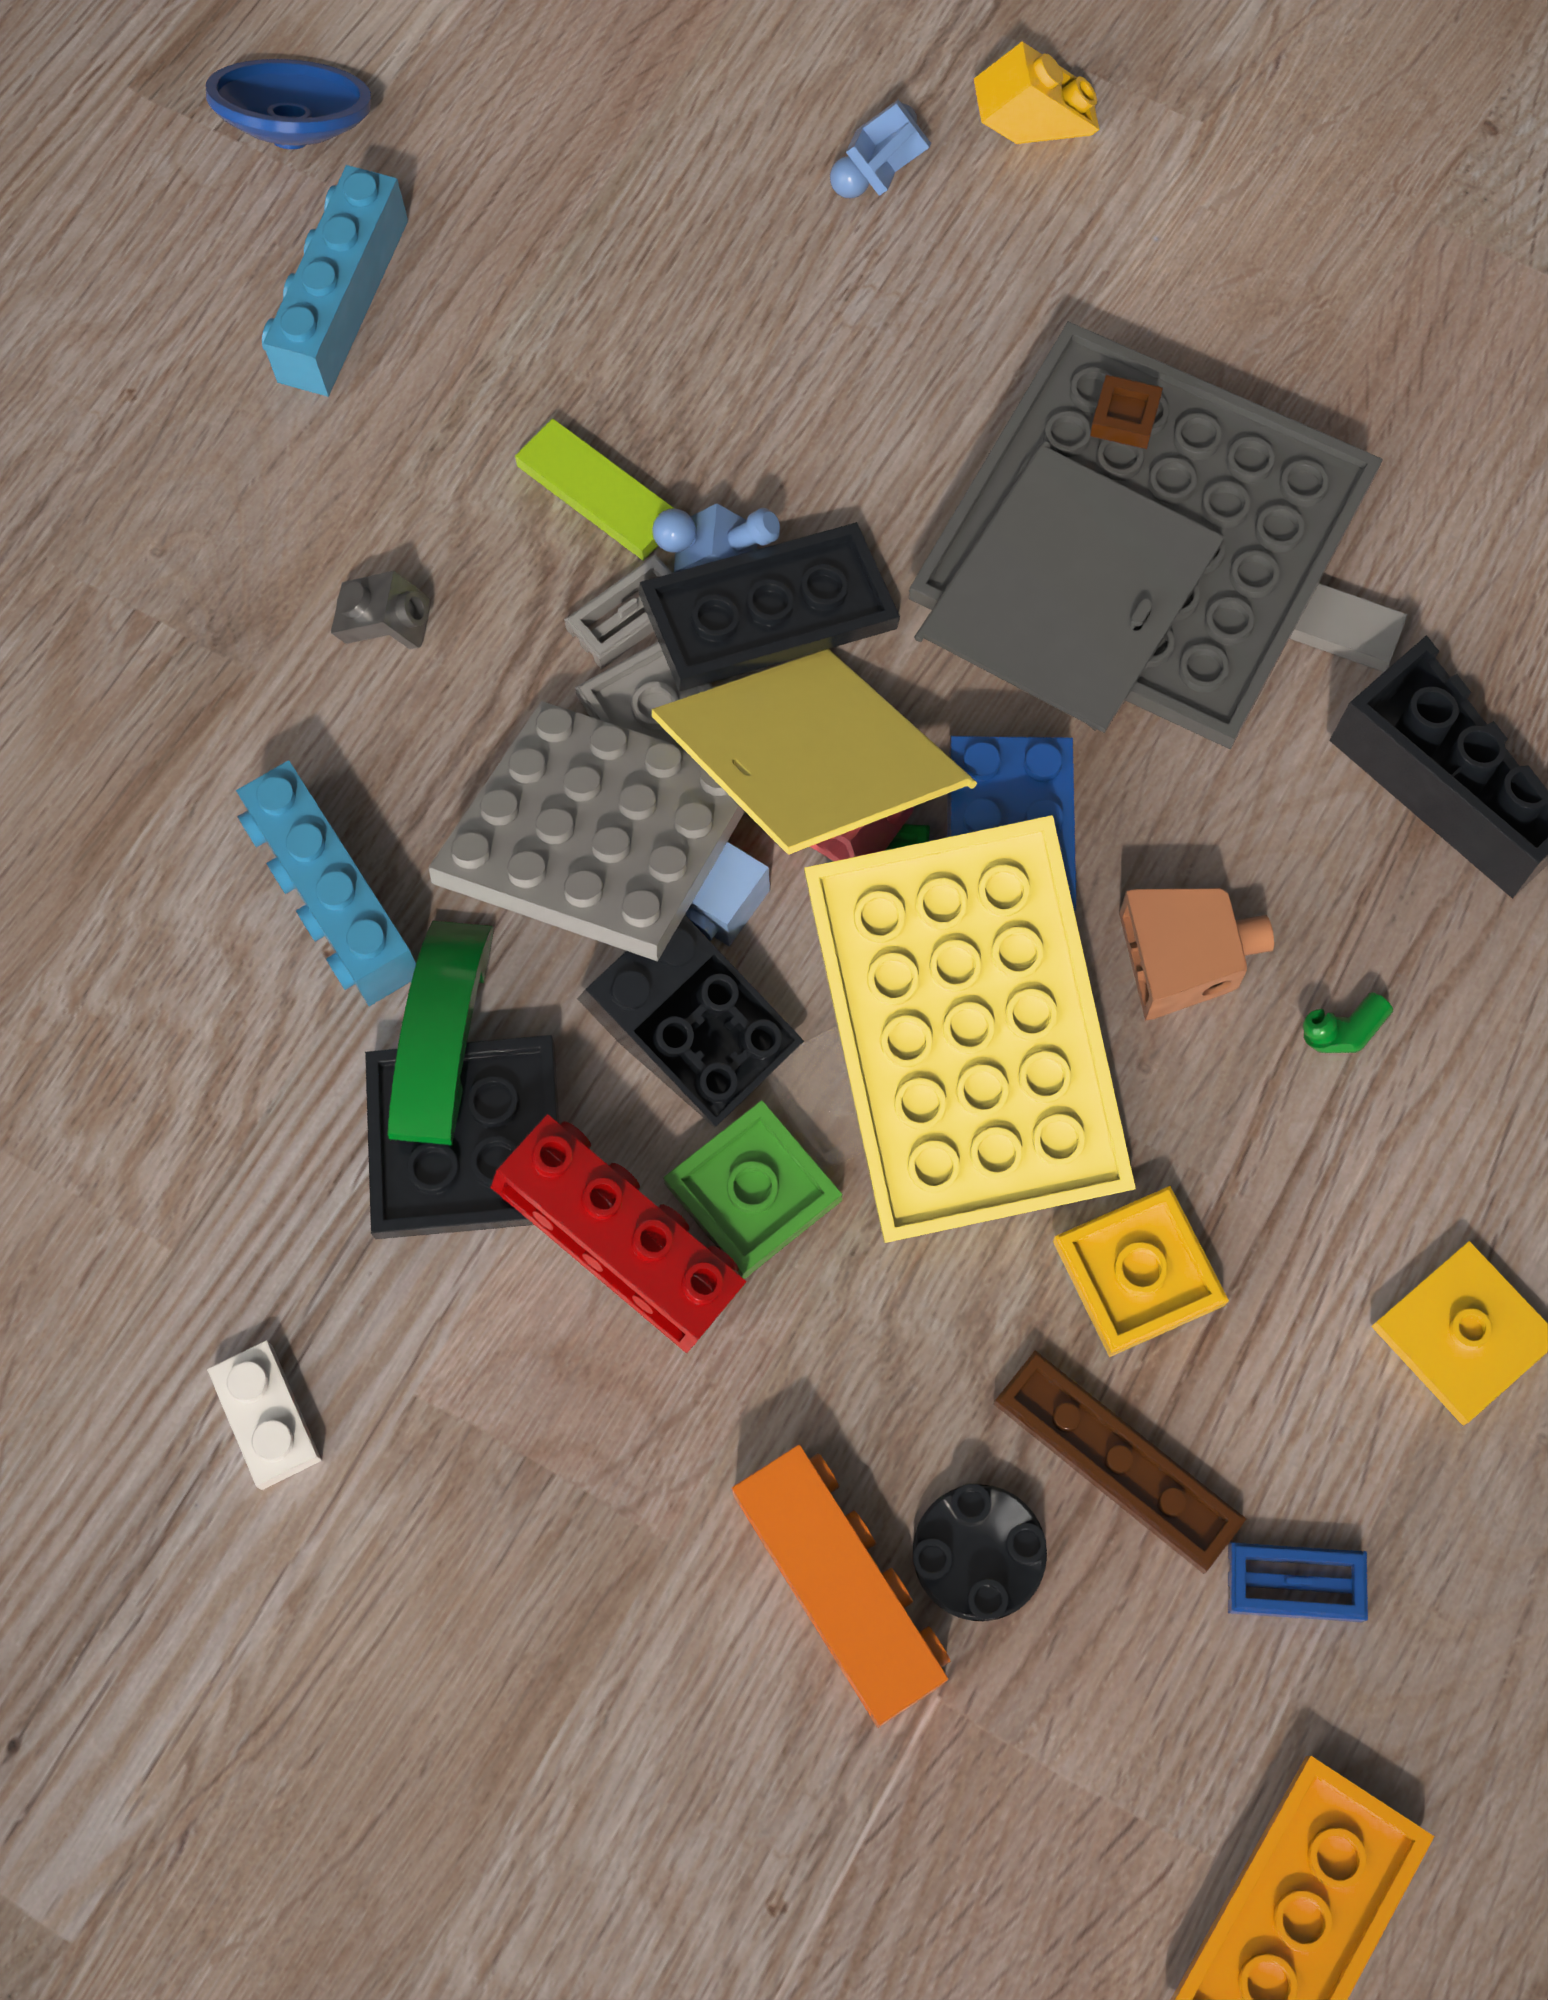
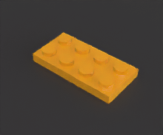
[1170,1756,1435,2000]

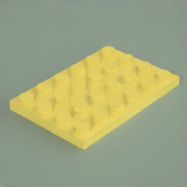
[804,815,1136,1243]

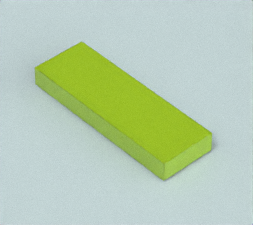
[515,418,675,561]

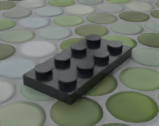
[639,522,900,692]

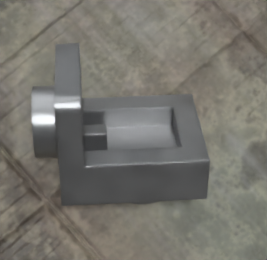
[331,571,430,649]

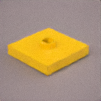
[1053,1186,1229,1357]
[1371,1241,1548,1426]

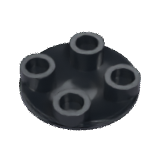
[913,1484,1047,1622]

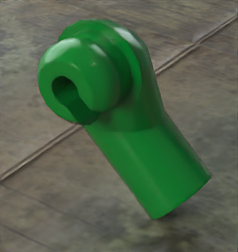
[1303,992,1393,1053]

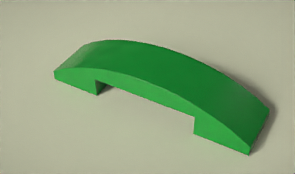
[388,920,494,1145]

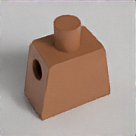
[1119,888,1274,1021]

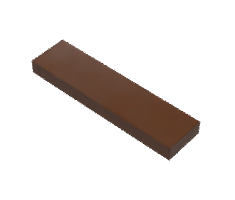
[994,1350,1247,1574]

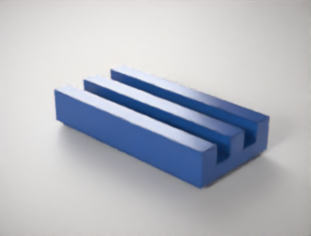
[1228,1543,1368,1622]

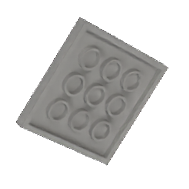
[429,701,745,961]

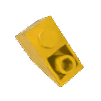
[974,41,1100,144]

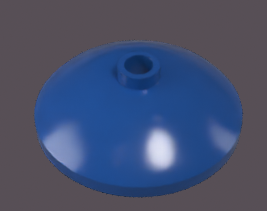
[206,59,371,149]

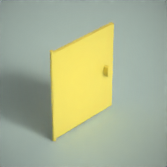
[652,649,977,855]

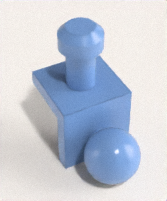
[830,99,931,199]
[652,503,780,572]

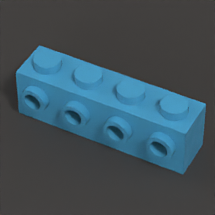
[262,165,408,397]
[236,760,416,1006]

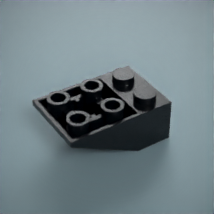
[577,915,804,1128]

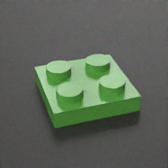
[663,1100,843,1279]

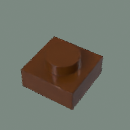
[1090,375,1163,449]

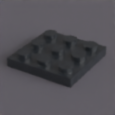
[365,1035,559,1240]

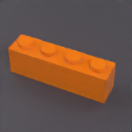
[732,1444,951,1728]

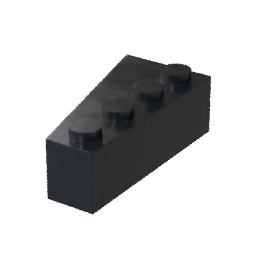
[1329,635,1548,899]

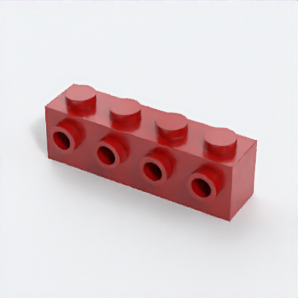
[490,1114,747,1354]

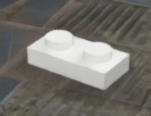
[207,1340,322,1490]

